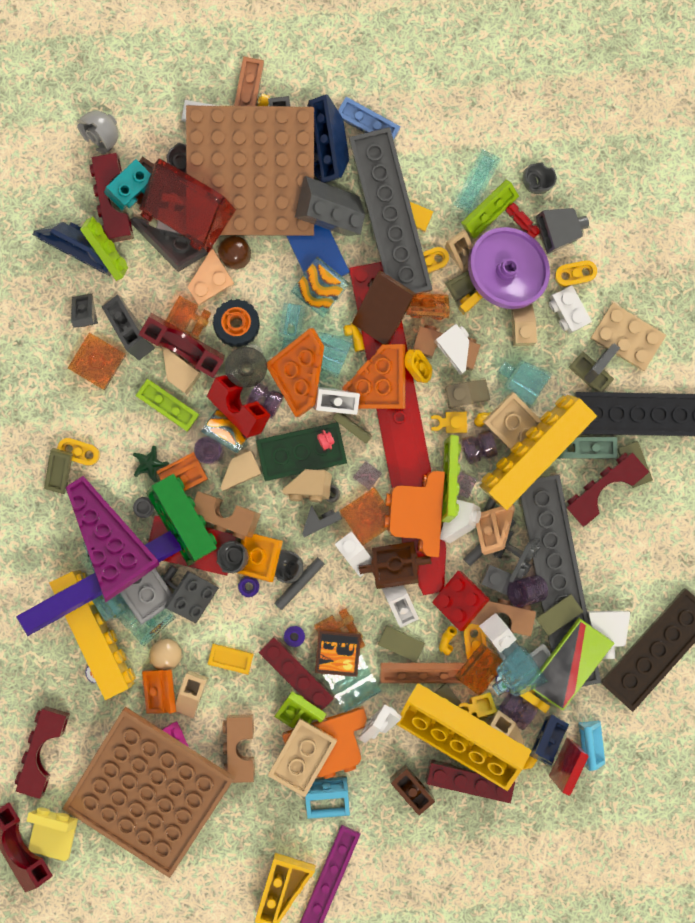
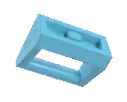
[578,720,605,771]
[305,777,350,819]

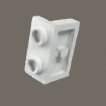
[549,285,592,334]
[358,705,402,743]

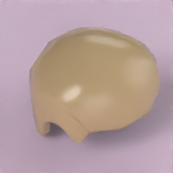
[149,639,182,670]

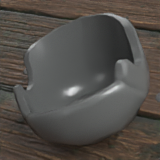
[166,143,187,175]
[522,162,557,194]
[216,541,249,574]
[275,550,304,584]

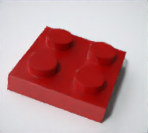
[432,571,490,631]

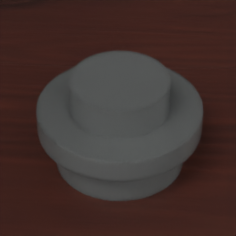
[133,497,155,518]

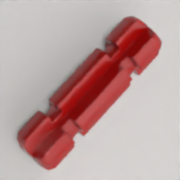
[505,203,540,238]

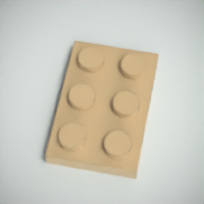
[590,303,667,371]
[483,392,541,450]
[267,718,337,797]

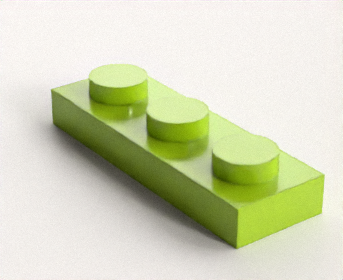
[461,180,519,239]
[80,216,128,281]
[135,379,200,432]

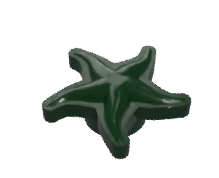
[133,446,169,482]

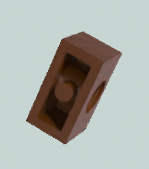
[390,764,435,816]

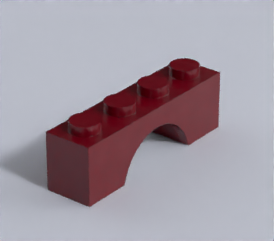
[89,153,134,243]
[138,312,225,378]
[566,452,649,527]
[259,636,334,710]
[15,706,70,799]
[425,759,515,804]
[0,802,53,893]

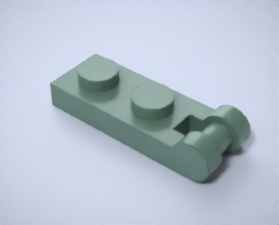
[557,437,617,459]

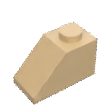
[511,304,537,346]
[221,449,262,491]

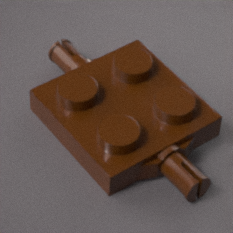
[359,542,432,589]

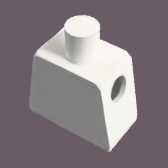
[587,611,630,659]

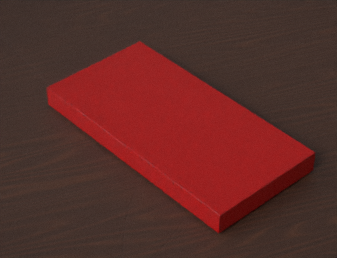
[148,515,237,576]
[549,738,589,796]

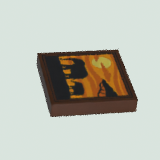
[315,630,361,677]

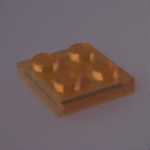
[406,293,450,320]
[68,332,126,390]
[339,487,389,545]
[455,643,506,696]

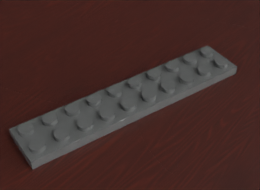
[520,474,601,687]

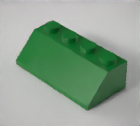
[146,474,217,566]

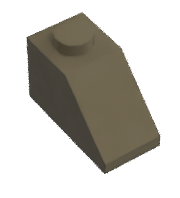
[445,379,490,409]

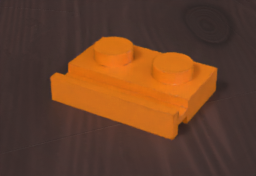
[156,452,208,492]
[142,669,176,714]

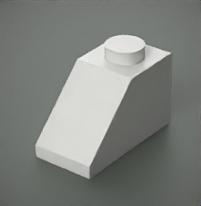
[435,324,469,375]
[312,387,360,415]
[440,500,481,543]
[335,531,372,577]
[381,585,419,628]
[479,613,517,653]

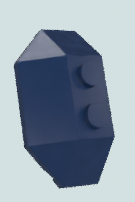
[307,94,350,183]
[32,222,111,276]

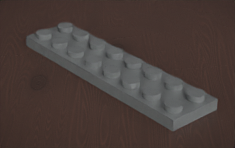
[349,127,432,295]

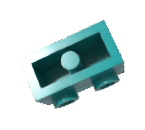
[104,159,154,211]

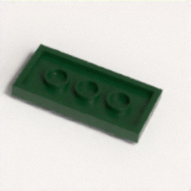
[256,422,347,482]

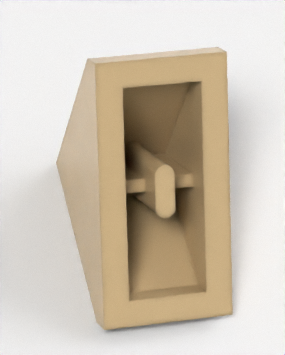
[445,230,473,273]

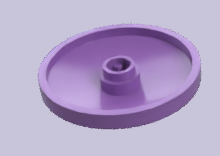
[468,227,550,309]

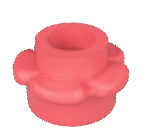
[317,430,335,450]

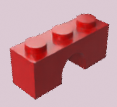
[206,374,271,438]

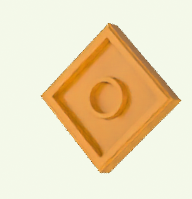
[237,534,283,582]

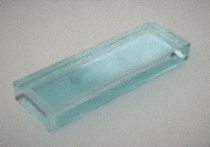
[453,149,501,214]

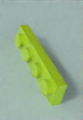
[441,435,461,523]

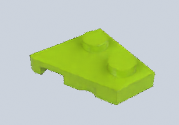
[274,691,326,728]

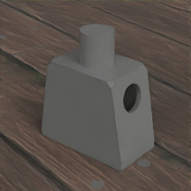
[536,208,589,254]

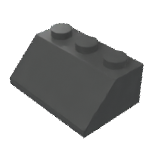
[295,176,365,236]

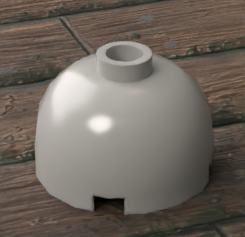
[77,111,119,154]

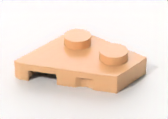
[188,249,234,305]
[476,504,515,555]

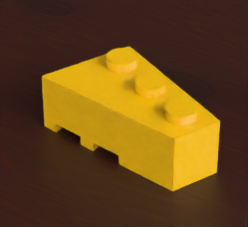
[255,853,316,923]

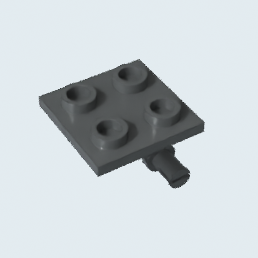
[493,530,541,583]
[161,565,219,623]

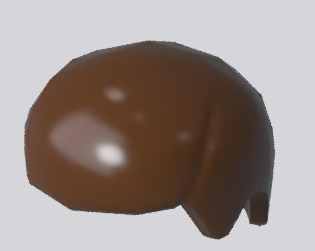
[218,236,251,270]

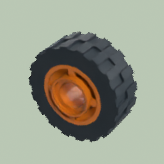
[213,299,260,348]

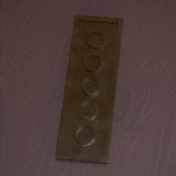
[601,588,695,712]

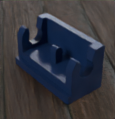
[529,714,569,766]

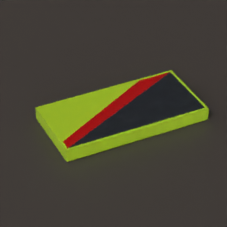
[528,618,615,710]

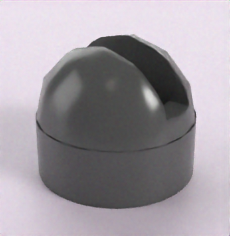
[325,485,340,503]

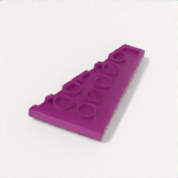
[66,476,159,602]

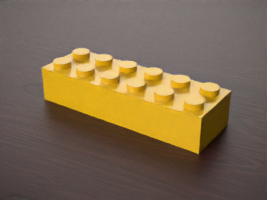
[479,394,597,510]
[49,570,136,700]
[396,683,532,791]

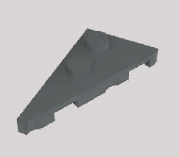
[131,217,210,272]

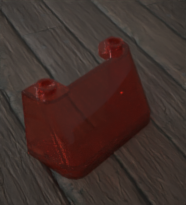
[139,158,236,253]

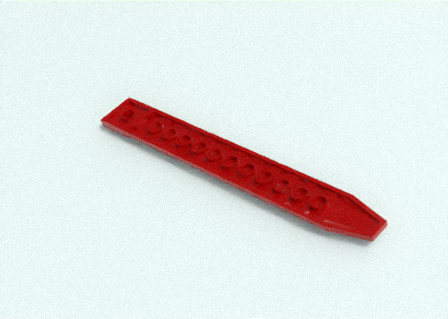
[349,262,446,595]

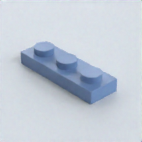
[338,97,401,140]

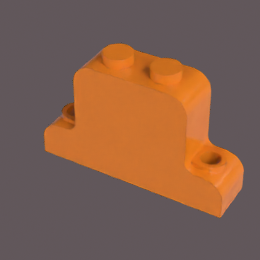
[384,471,445,557]
[282,706,367,779]

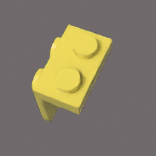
[26,807,78,861]

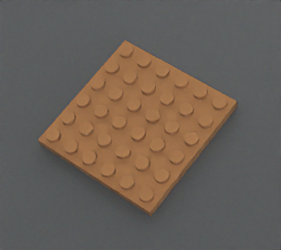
[186,105,314,236]
[62,707,235,878]

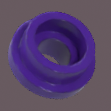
[238,576,260,597]
[284,626,305,647]

